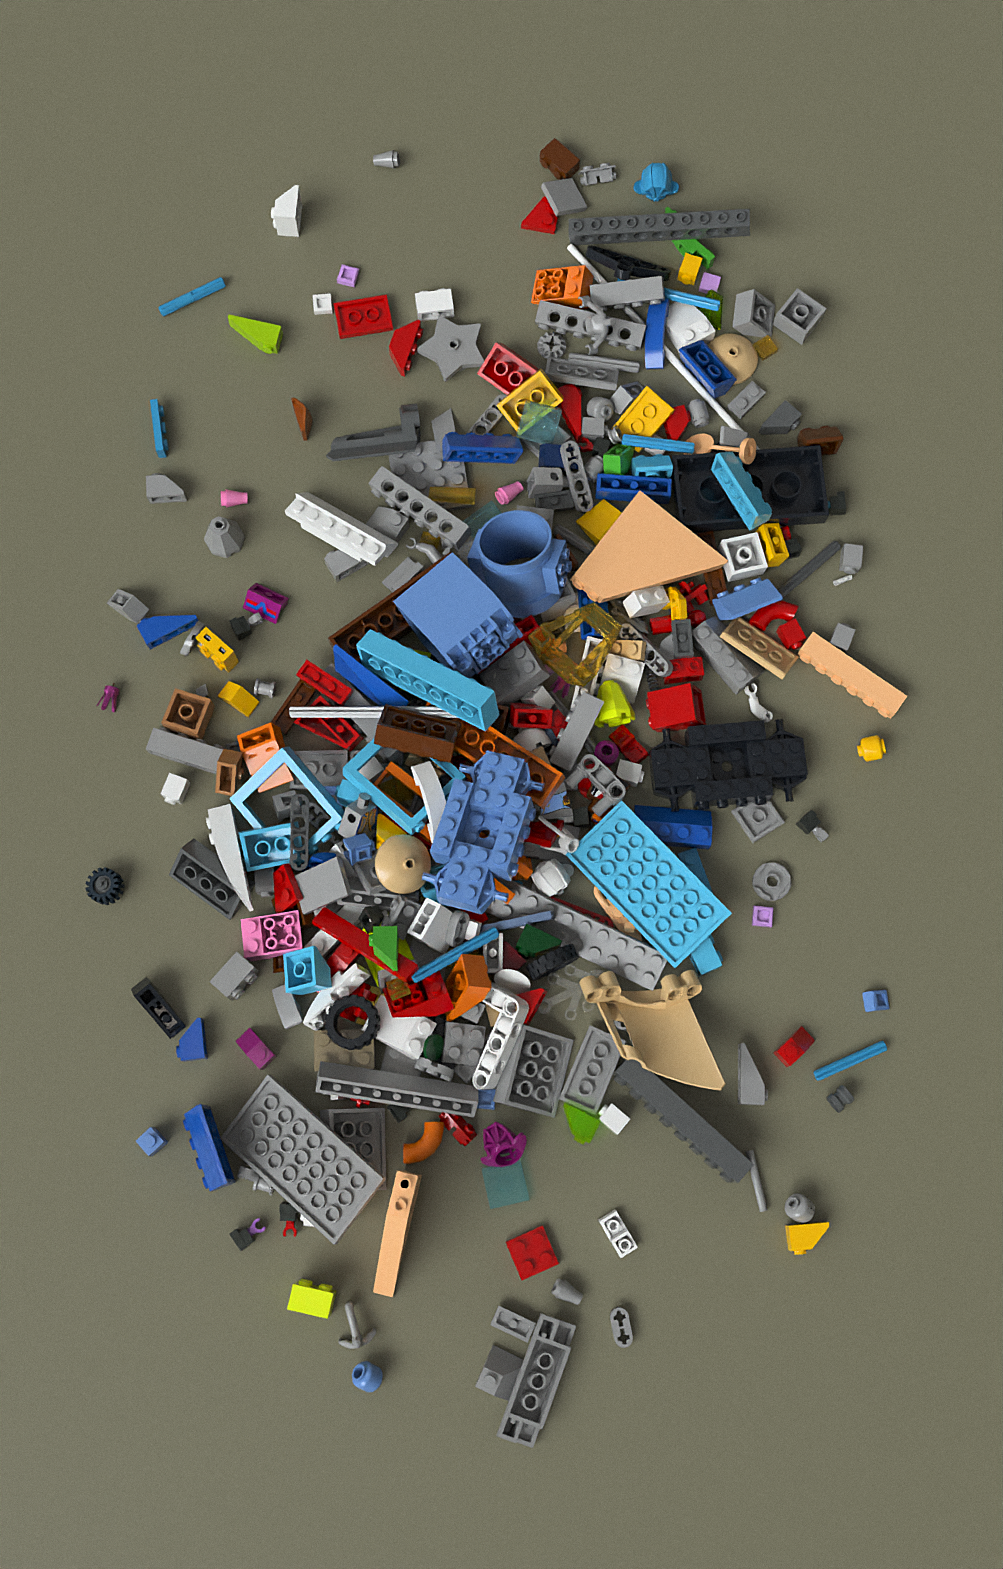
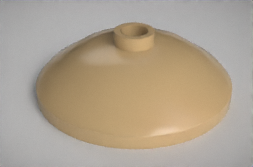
[707,333,758,385]
[375,834,431,894]

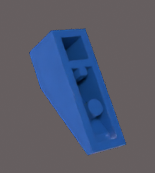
[136,615,199,650]

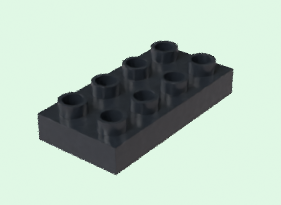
[671,445,829,533]

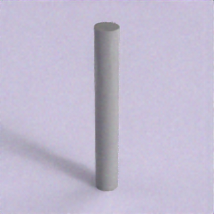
[746,1150,768,1212]

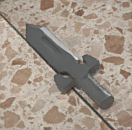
[608,599,649,633]

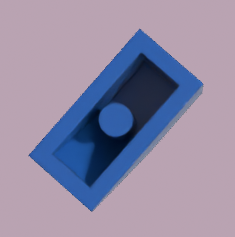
[176,1018,208,1062]

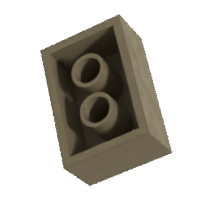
[314,1029,376,1072]

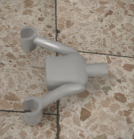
[578,296,616,355]

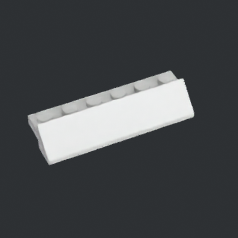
[285,492,398,566]

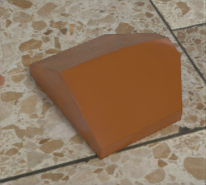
[291,397,313,441]

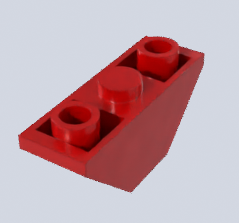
[389,320,423,377]

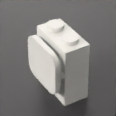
[407,898,453,954]

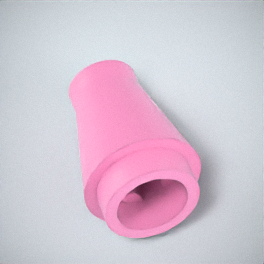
[495,481,523,505]
[221,489,248,508]

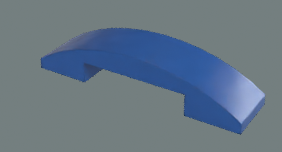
[645,298,669,369]

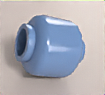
[352,1361,383,1393]

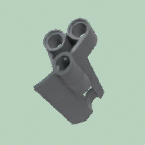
[326,403,421,461]

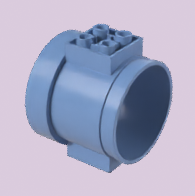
[467,510,572,618]

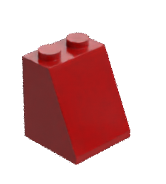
[646,683,707,733]

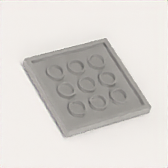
[389,440,471,513]

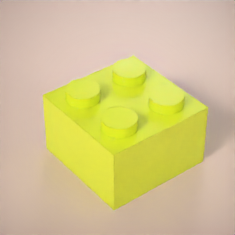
[287,1279,337,1319]

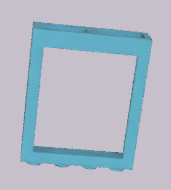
[343,739,466,836]
[230,747,345,868]

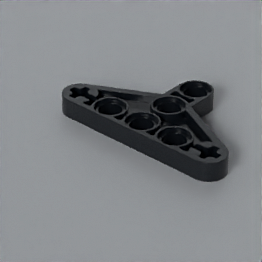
[585,245,671,281]

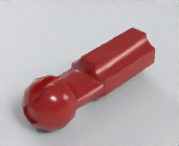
[649,609,706,635]

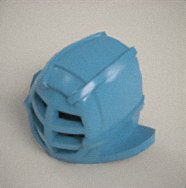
[633,163,679,202]

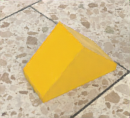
[218,681,260,718]

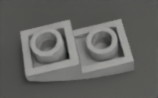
[272,984,303,1029]

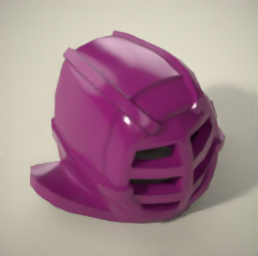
[480,1122,527,1167]

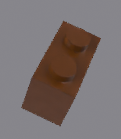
[539,138,580,180]

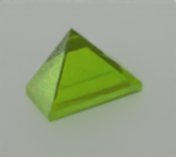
[697,289,723,330]

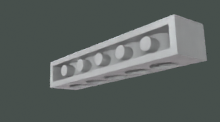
[535,300,646,351]
[368,466,472,550]

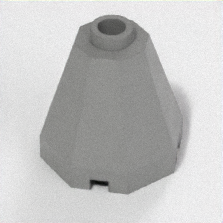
[204,516,245,558]

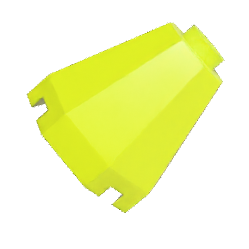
[594,680,635,728]

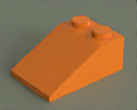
[445,954,492,1022]

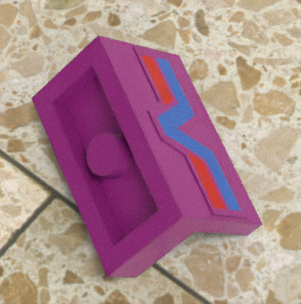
[243,583,289,624]

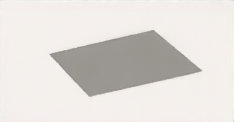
[431,408,455,453]

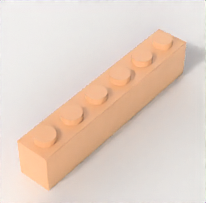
[797,632,907,719]

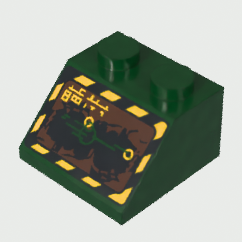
[515,923,562,959]

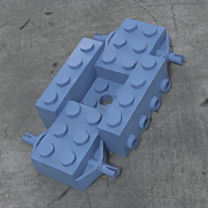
[422,750,544,914]

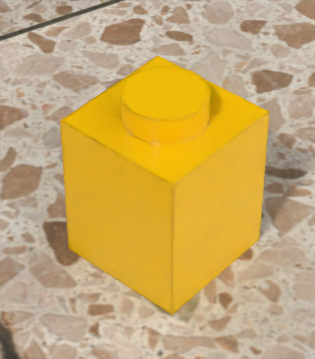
[677,253,703,285]

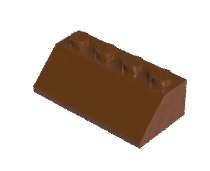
[374,704,461,763]

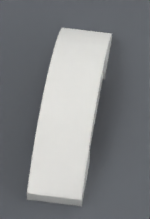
[411,761,446,843]

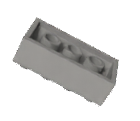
[692,616,765,695]

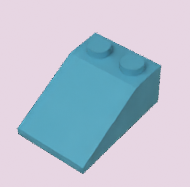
[238,821,304,872]

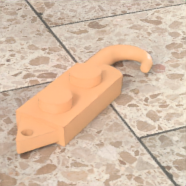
[594,886,642,941]

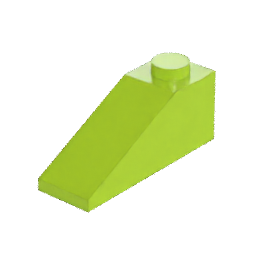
[228,314,283,354]

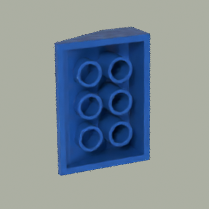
[183,1104,236,1192]

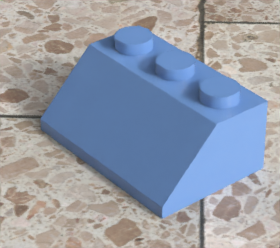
[712,577,783,621]

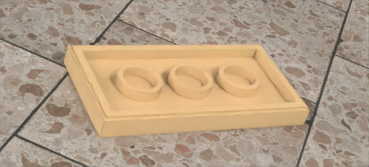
[720,617,799,680]

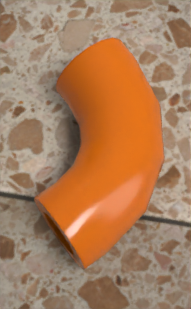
[403,1122,444,1164]

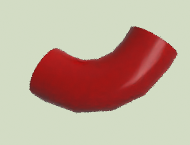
[749,600,799,631]

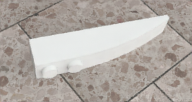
[206,804,254,911]
[304,905,364,959]

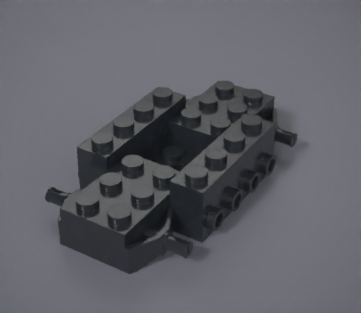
[649,719,808,812]

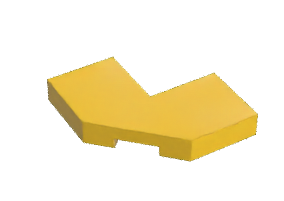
[662,586,687,620]

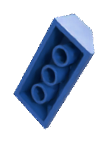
[442,432,523,464]
[634,805,713,850]

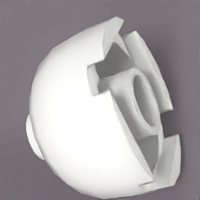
[513,728,552,752]

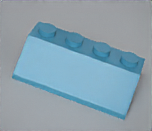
[711,452,772,530]

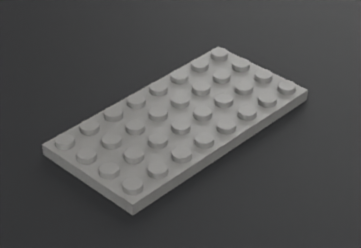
[220,1075,386,1245]

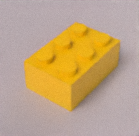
[497,368,564,435]

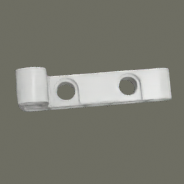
[472,982,529,1090]

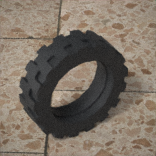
[526,943,579,981]
[325,995,380,1050]

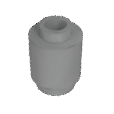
[687,399,709,428]
[584,455,604,483]

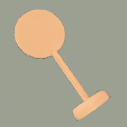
[683,434,756,464]

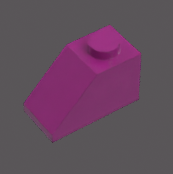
[235,1028,277,1070]

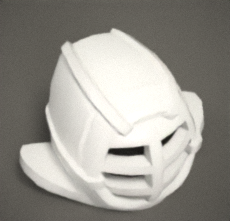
[531,859,574,897]

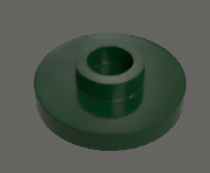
[423,1034,444,1061]

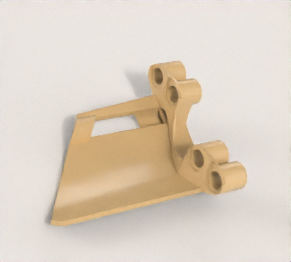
[579,970,726,1091]

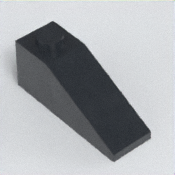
[131,977,186,1039]

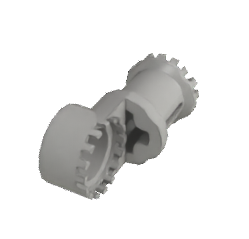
[237,1166,275,1196]

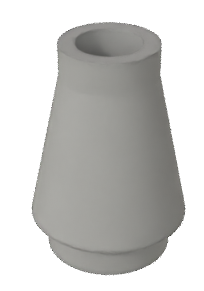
[373,150,400,169]
[551,1278,583,1305]

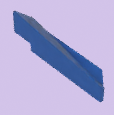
[333,644,409,706]

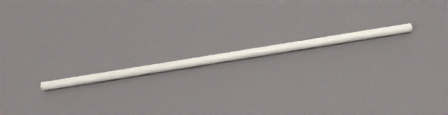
[567,244,760,450]

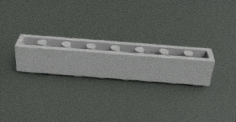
[315,1061,478,1117]

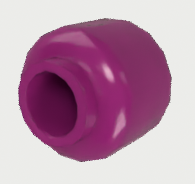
[593,740,619,767]

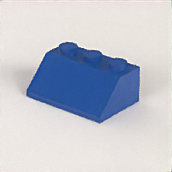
[679,340,737,398]

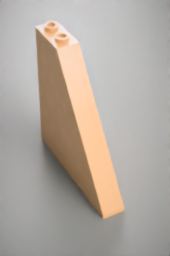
[570,491,728,603]
[373,1170,422,1297]

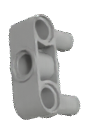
[565,754,626,816]

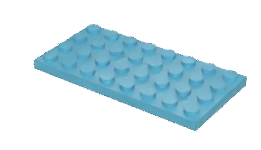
[566,800,732,968]

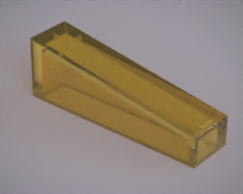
[428,487,476,505]

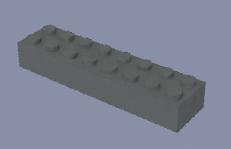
[613,1059,754,1183]

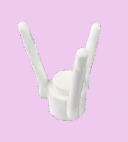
[538,816,579,855]

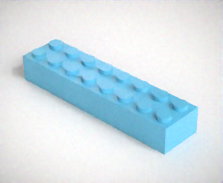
[356,629,499,732]

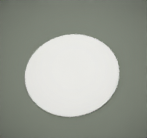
[494,969,531,994]

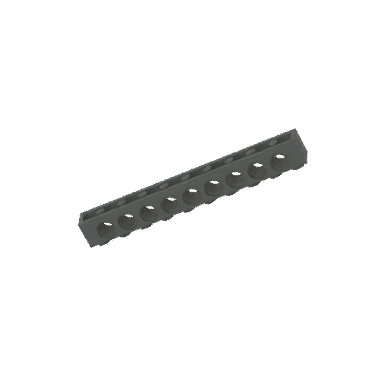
[568,209,750,245]

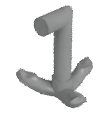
[338,1301,376,1349]

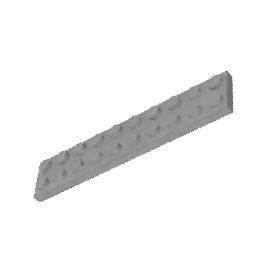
[486,877,667,991]

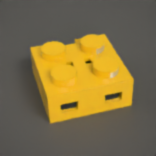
[195,627,239,673]

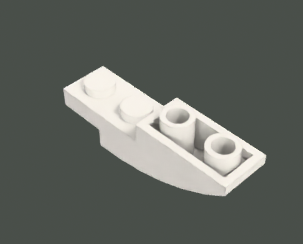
[303,963,371,1031]

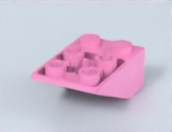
[241,910,303,962]

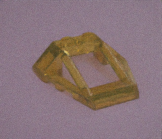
[528,602,622,687]

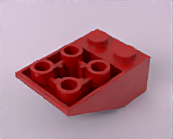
[383,971,454,1018]

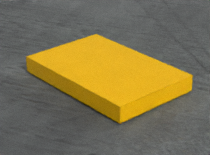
[612,386,675,453]

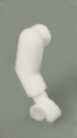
[744,683,773,722]

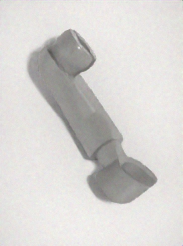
[406,538,442,564]

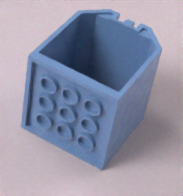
[393,552,523,678]

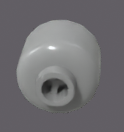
[587,396,614,422]
[785,1193,815,1224]

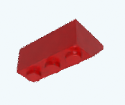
[477,342,539,395]

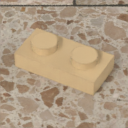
[609,640,646,661]

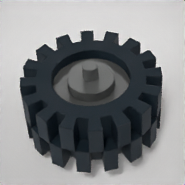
[85,867,125,905]

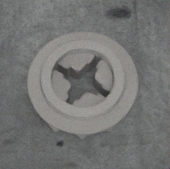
[537,331,566,359]

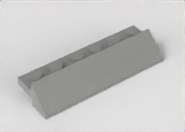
[496,1313,576,1448]

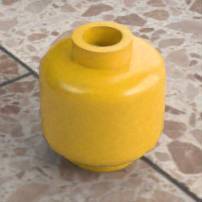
[857,735,886,762]

